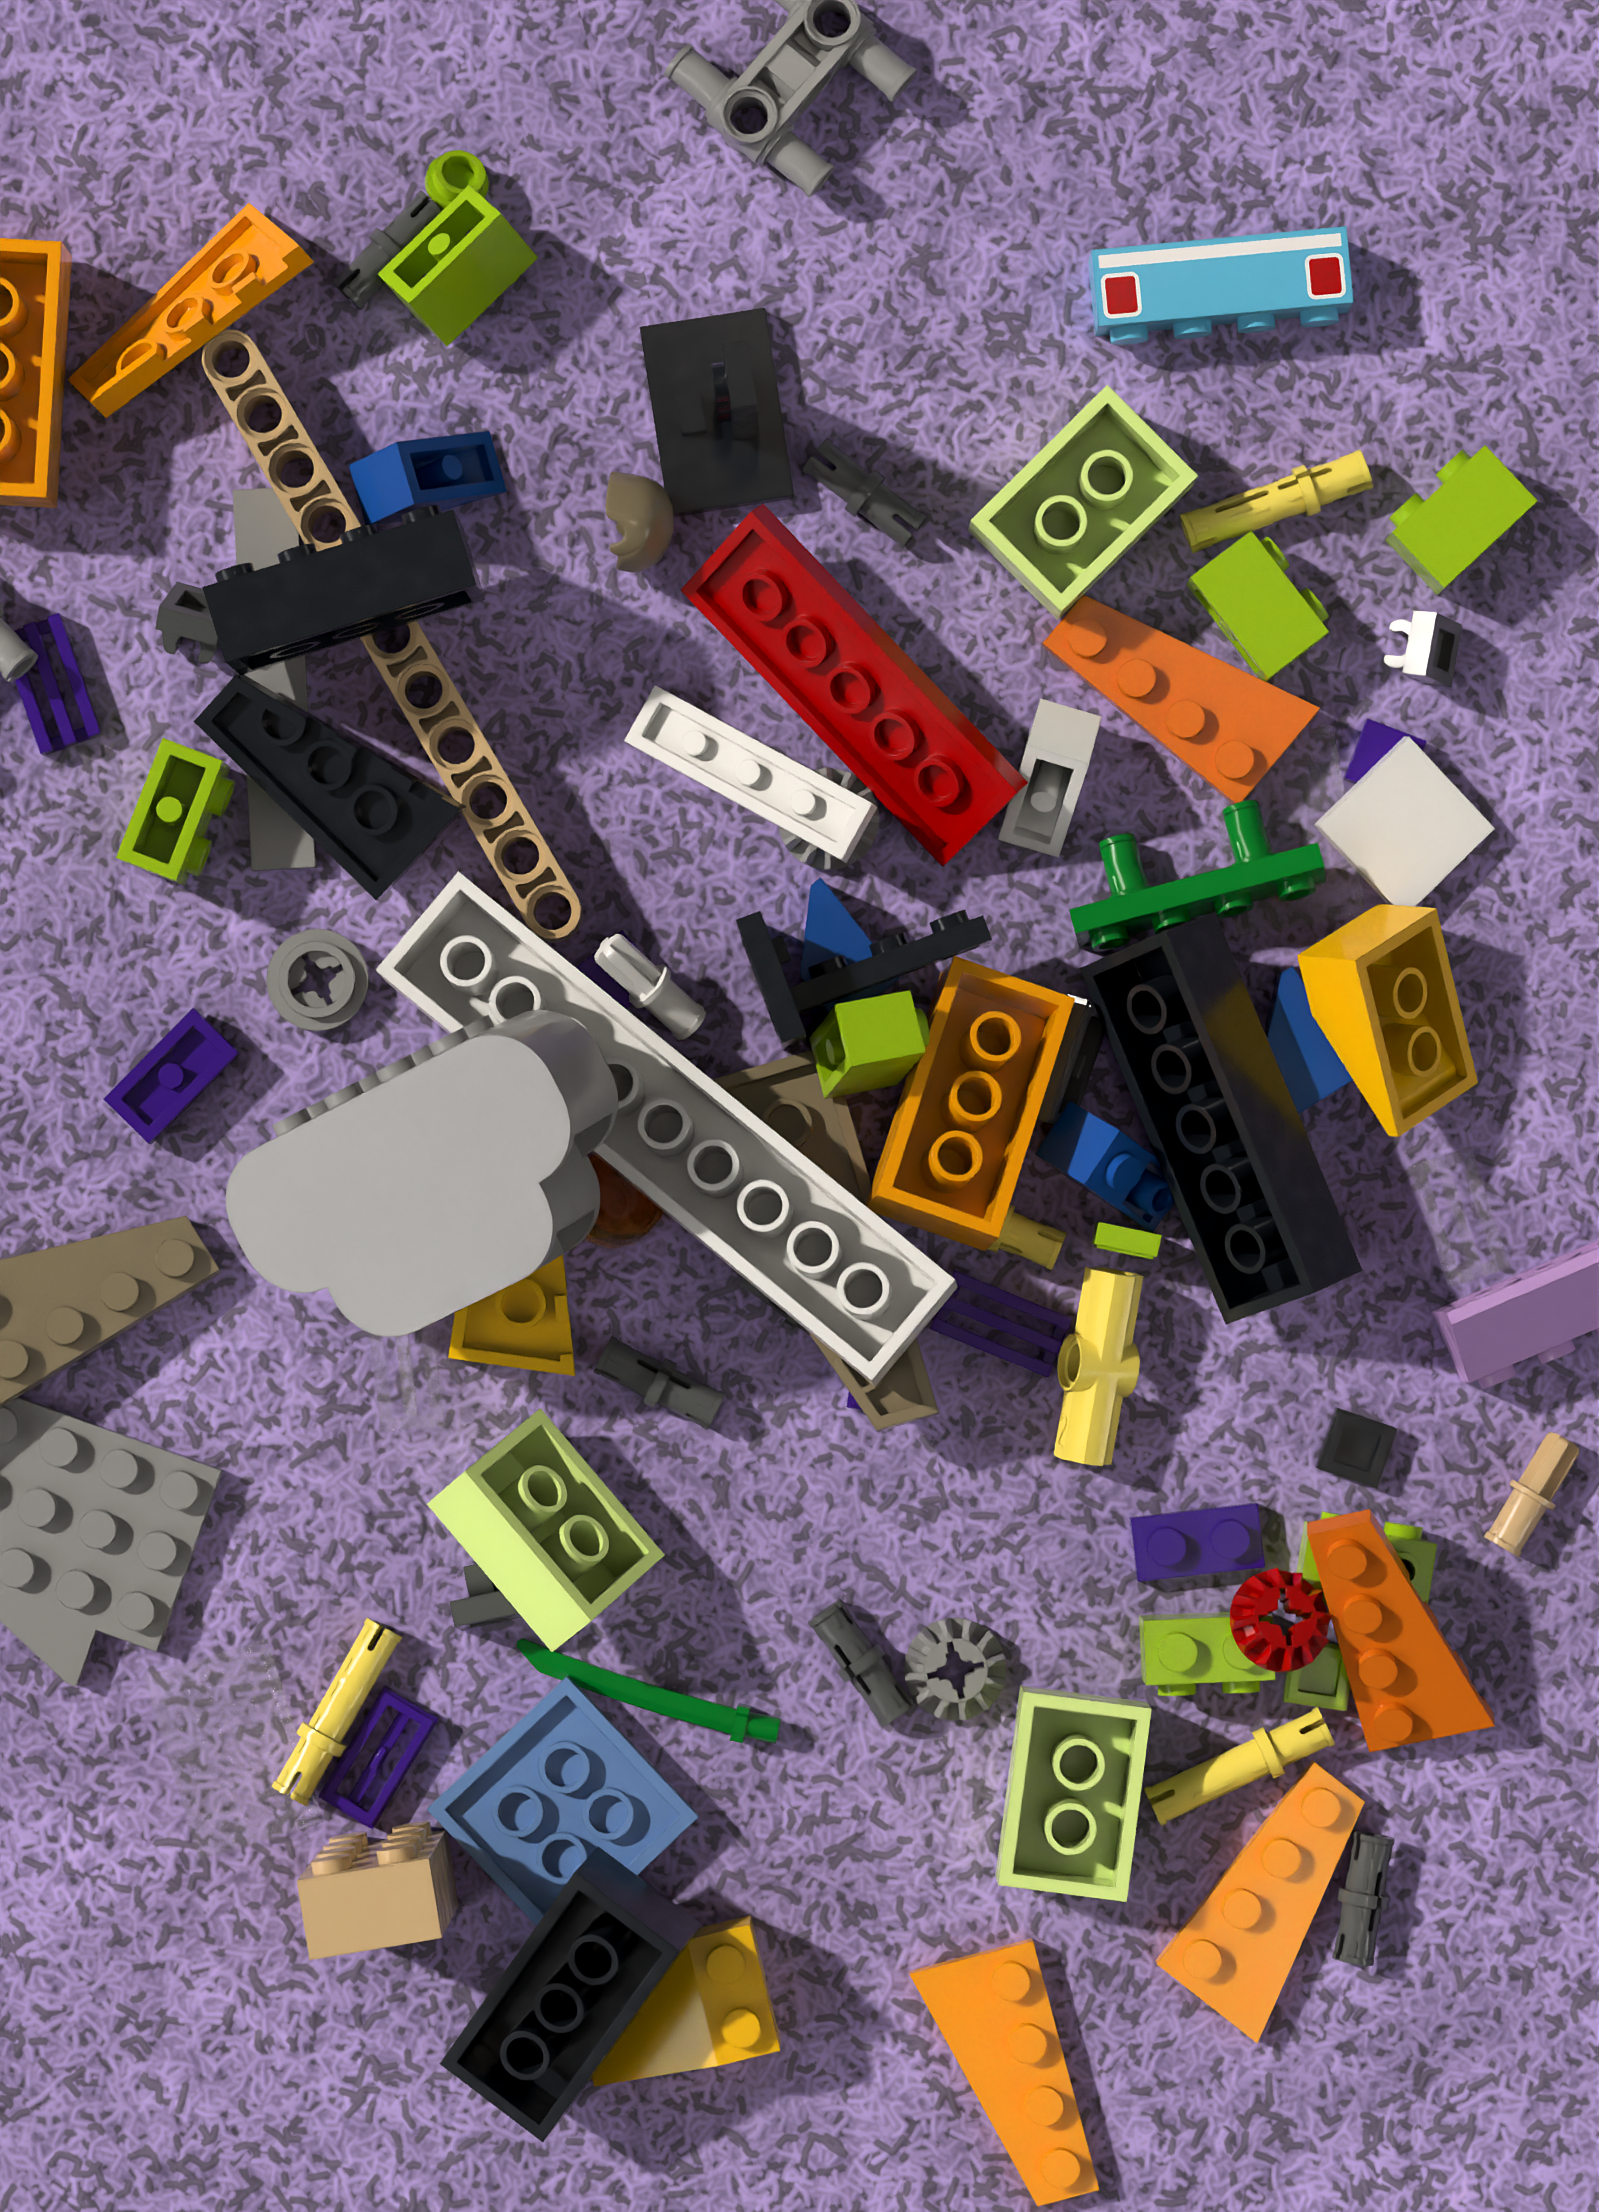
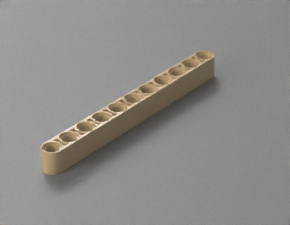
[201,329,583,943]

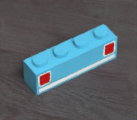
[1088,226,1354,345]

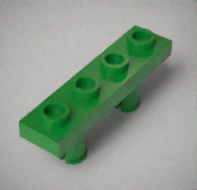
[1069,800,1326,951]

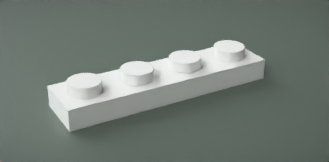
[624,685,877,863]

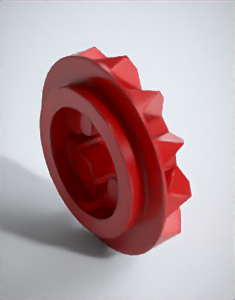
[1229,1567,1333,1672]

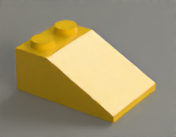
[1297,904,1478,1137]
[592,1915,781,2087]

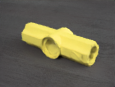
[1054,1266,1144,1466]

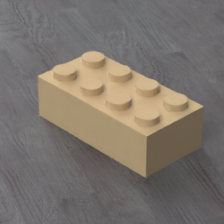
[297,1821,459,1960]

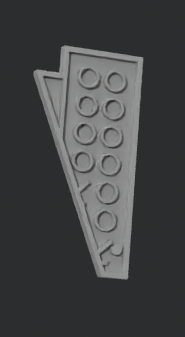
[0,1397,223,1687]

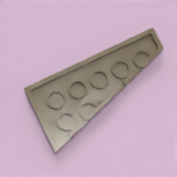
[712,1050,939,1432]
[0,1216,221,1408]

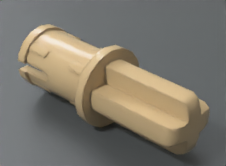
[1484,1432,1580,1557]

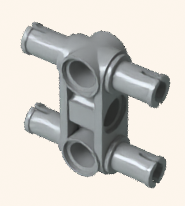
[664,0,917,198]

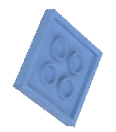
[427,1675,699,1926]

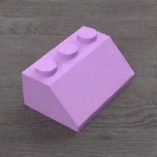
[1431,1240,1599,1389]

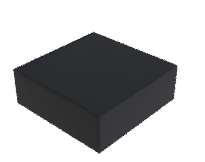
[1315,1407,1398,1489]

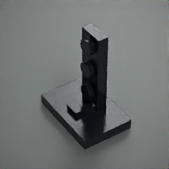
[640,308,794,517]
[736,910,992,1050]

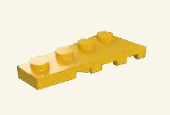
[448,1254,576,1376]

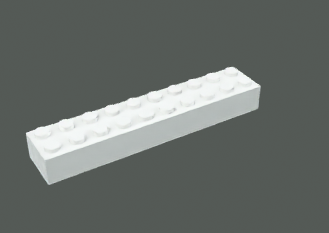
[376,871,958,1386]

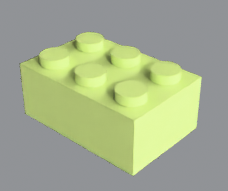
[968,385,1198,620]
[427,1408,665,1652]
[995,1685,1152,1902]

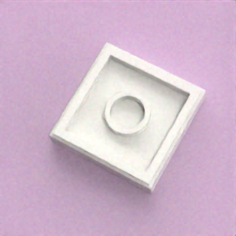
[1314,736,1495,907]

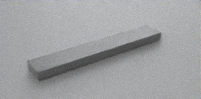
[233,487,317,872]

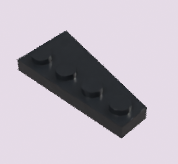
[193,675,467,900]

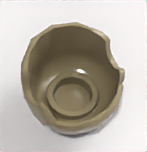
[605,472,674,573]

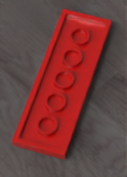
[680,503,1028,867]

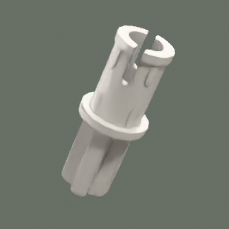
[594,934,706,1040]

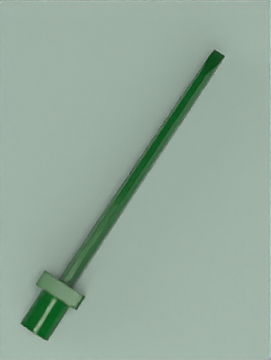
[516,1638,781,1744]

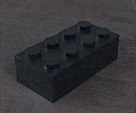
[202,505,485,675]
[440,1846,702,2142]

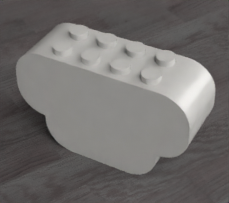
[226,1010,618,1337]

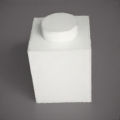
[998,698,1102,858]

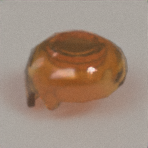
[585,1155,664,1249]

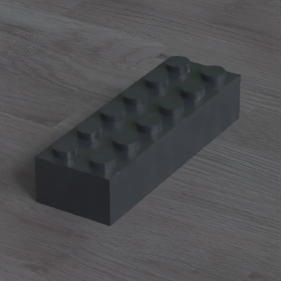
[1079,912,1363,1325]

